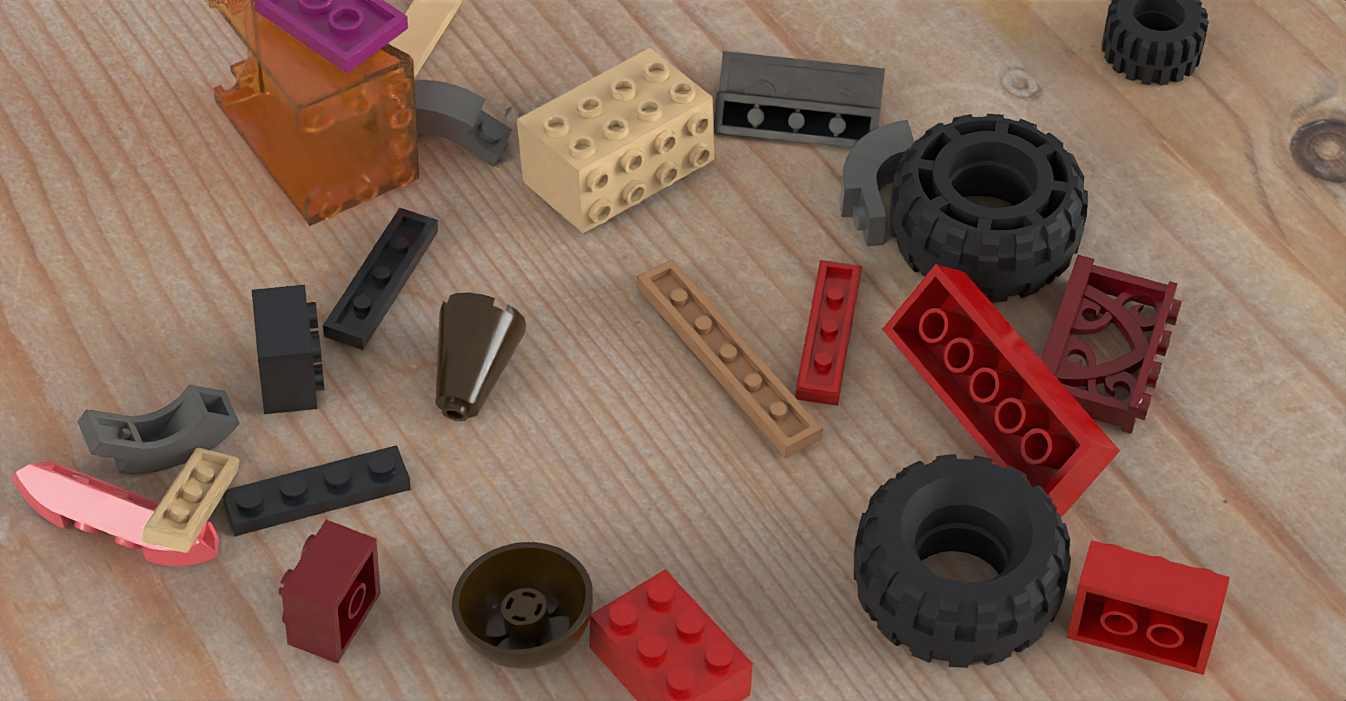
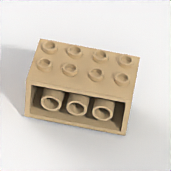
[517,48,715,234]

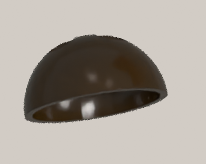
[452,542,593,669]

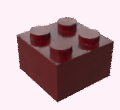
[279,520,381,664]

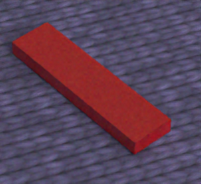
[795,260,862,406]

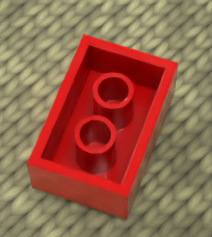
[1067,540,1230,675]
[589,569,753,701]

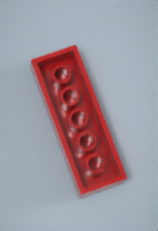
[882,264,1120,516]

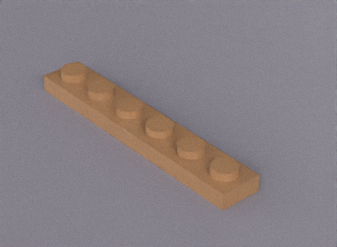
[637,259,823,458]

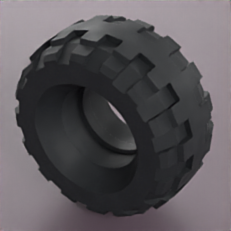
[890,113,1088,302]
[854,454,1071,668]

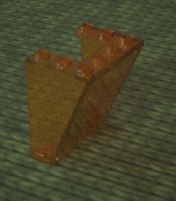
[204,0,419,226]

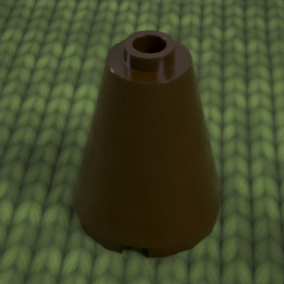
[435,292,527,421]

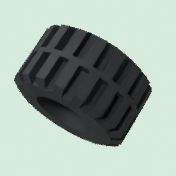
[1102,0,1209,86]

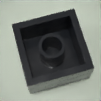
[251,285,325,414]

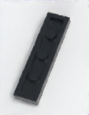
[323,207,438,350]
[222,445,411,536]

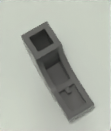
[365,80,512,166]
[840,120,914,247]
[77,385,240,474]

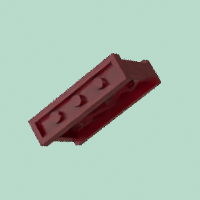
[1041,255,1182,434]

